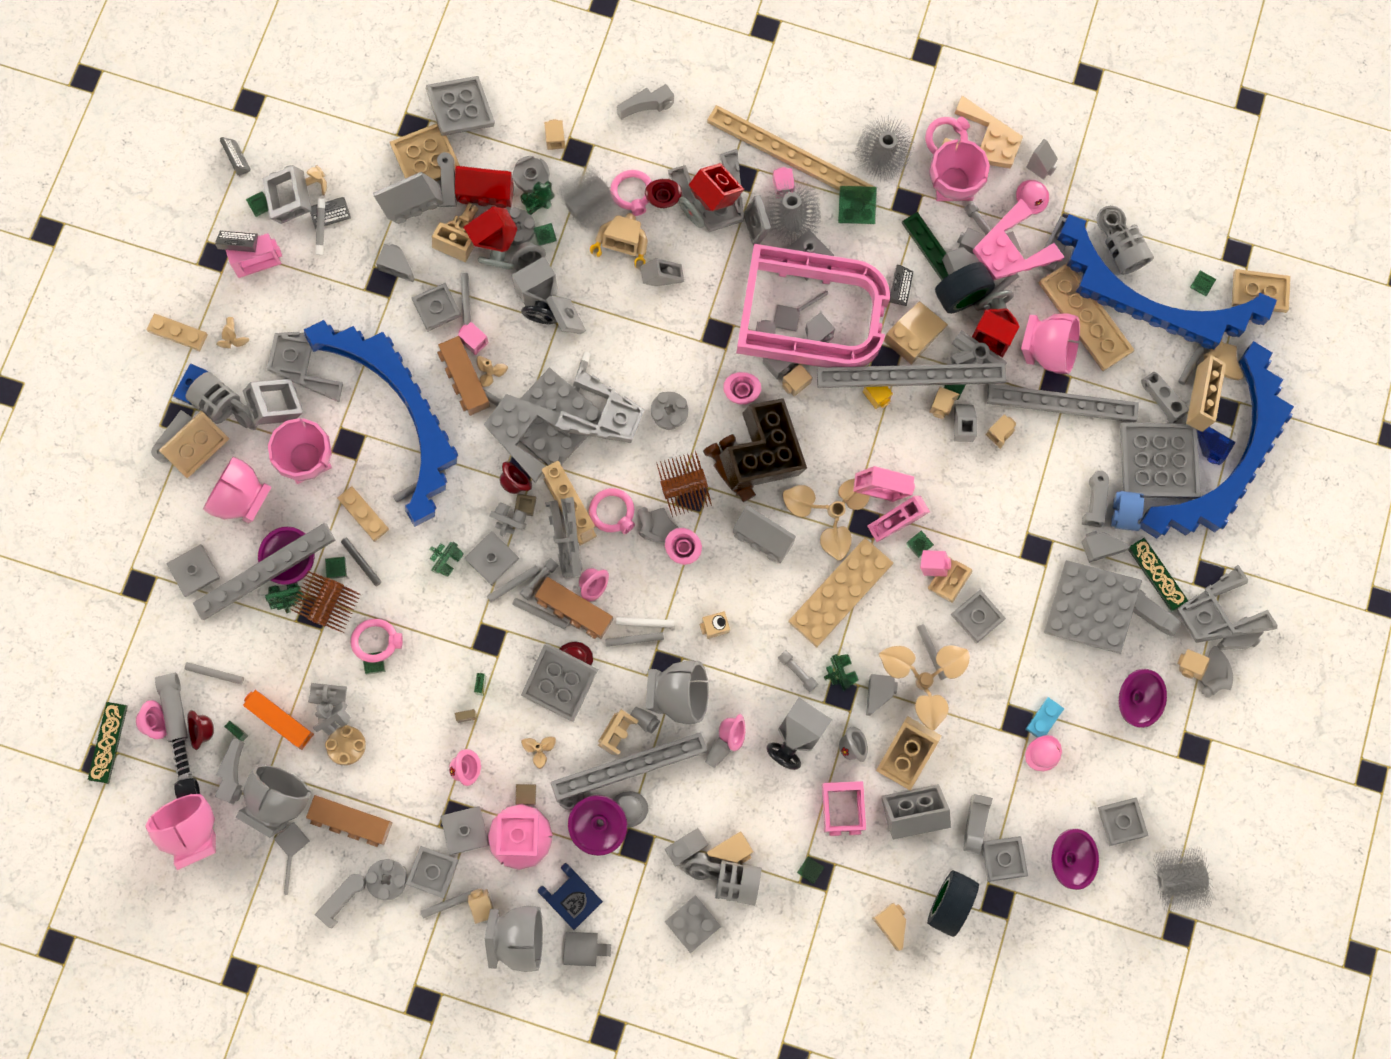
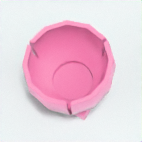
[929,139,990,201]
[1021,313,1080,374]
[268,418,332,484]
[203,457,271,524]
[145,794,216,870]
[488,804,553,870]

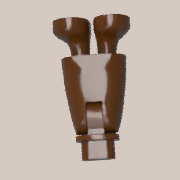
[703,434,756,502]

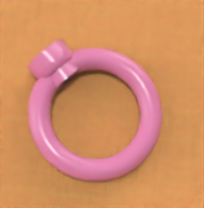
[925,116,970,155]
[610,170,652,216]
[589,488,635,535]
[350,619,403,663]

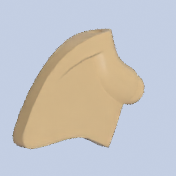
[1204,339,1243,381]

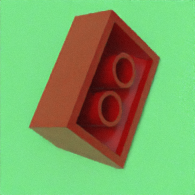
[455,166,514,208]

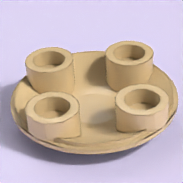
[325,725,366,765]

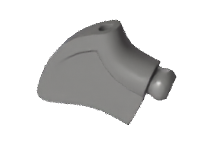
[638,507,679,542]
[1198,646,1233,697]

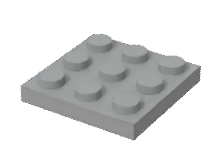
[426,76,495,136]
[521,643,599,722]

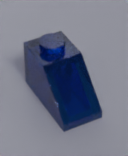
[1197,426,1236,465]

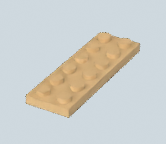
[1038,264,1134,371]
[788,538,893,648]

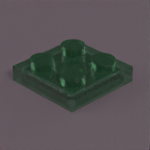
[838,186,877,224]

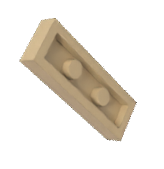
[146,313,208,351]
[337,486,389,542]

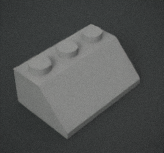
[373,172,444,224]
[733,505,796,563]
[882,784,951,840]

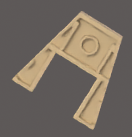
[941,96,1023,168]

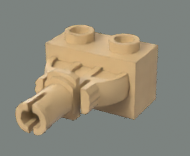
[432,203,478,262]

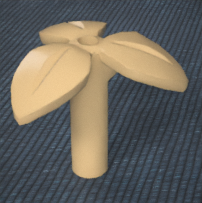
[305,165,327,195]
[216,317,249,348]
[477,356,508,387]
[521,737,556,769]

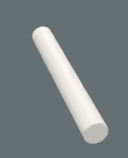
[616,617,674,628]

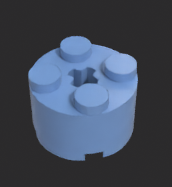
[1111,491,1144,531]

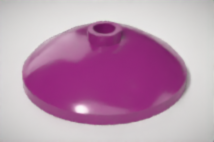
[258,527,315,585]
[1118,669,1167,728]
[568,795,627,856]
[1051,829,1099,890]

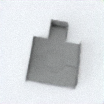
[564,932,611,966]

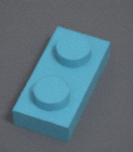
[1025,697,1064,738]

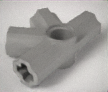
[950,330,1007,365]

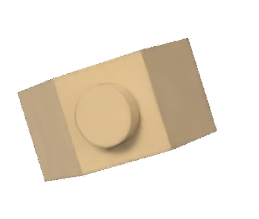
[706,831,753,864]
[873,903,906,951]

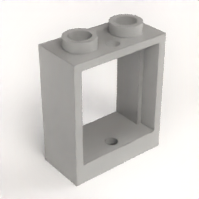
[262,165,312,224]
[243,379,303,425]

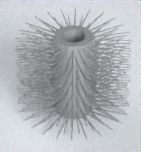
[855,115,915,182]
[556,164,620,233]
[766,178,821,244]
[1153,846,1214,912]

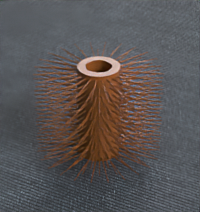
[656,451,712,517]
[290,571,361,633]

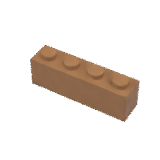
[437,336,490,416]
[535,577,613,639]
[306,795,393,847]

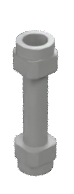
[964,202,991,235]
[520,558,559,600]
[778,650,818,692]

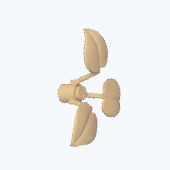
[783,479,870,560]
[879,645,970,731]

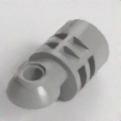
[1097,205,1154,275]
[186,372,258,430]
[683,853,762,906]

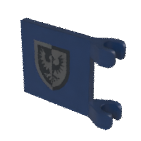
[537,863,603,930]

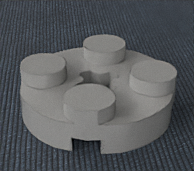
[513,156,550,194]
[508,207,535,246]
[651,392,688,430]
[365,859,407,900]

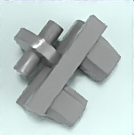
[490,502,527,537]
[308,683,347,706]
[313,701,351,735]

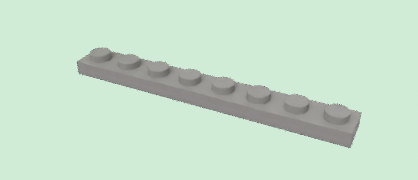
[987,384,1139,422]
[193,523,336,620]
[551,732,707,802]

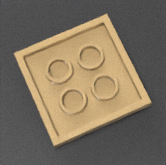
[390,123,460,181]

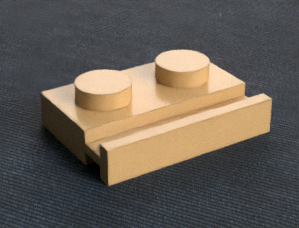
[928,557,973,603]

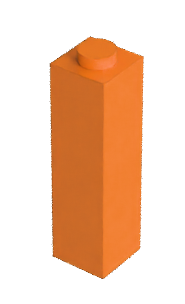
[243,690,314,750]

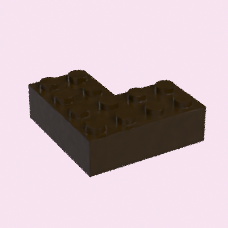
[720,398,807,490]

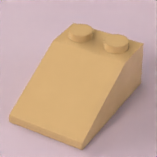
[884,301,948,365]
[876,716,942,791]

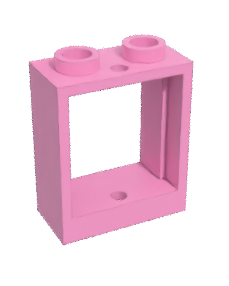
[226,234,282,278]
[853,466,915,502]
[822,781,866,836]

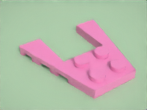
[973,199,1065,280]

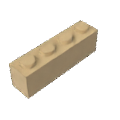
[1186,355,1226,432]

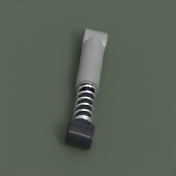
[155,672,200,798]

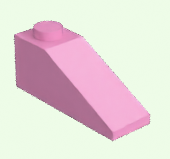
[867,496,930,542]

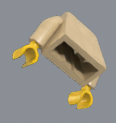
[590,213,648,268]

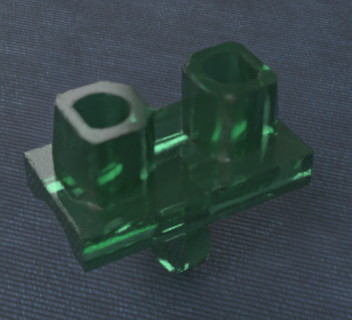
[520,181,555,215]
[429,541,464,577]
[265,583,305,613]
[824,654,859,691]

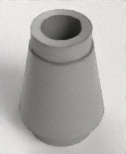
[630,707,660,733]
[705,738,731,768]

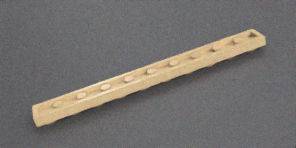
[707,105,876,205]

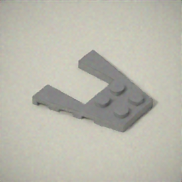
[668,149,744,232]
[267,330,343,402]
[554,366,644,443]
[484,394,572,483]
[545,497,582,577]
[1178,565,1278,643]

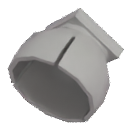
[646,660,709,724]
[236,765,311,838]
[484,906,543,972]

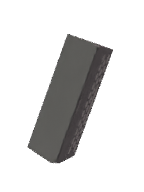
[220,137,251,176]
[310,197,351,229]
[215,230,258,252]
[889,264,914,306]

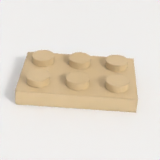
[1231,269,1291,313]
[159,411,229,478]

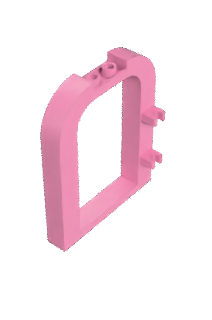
[736,244,890,368]

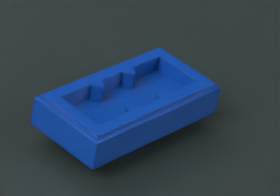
[173,363,208,405]

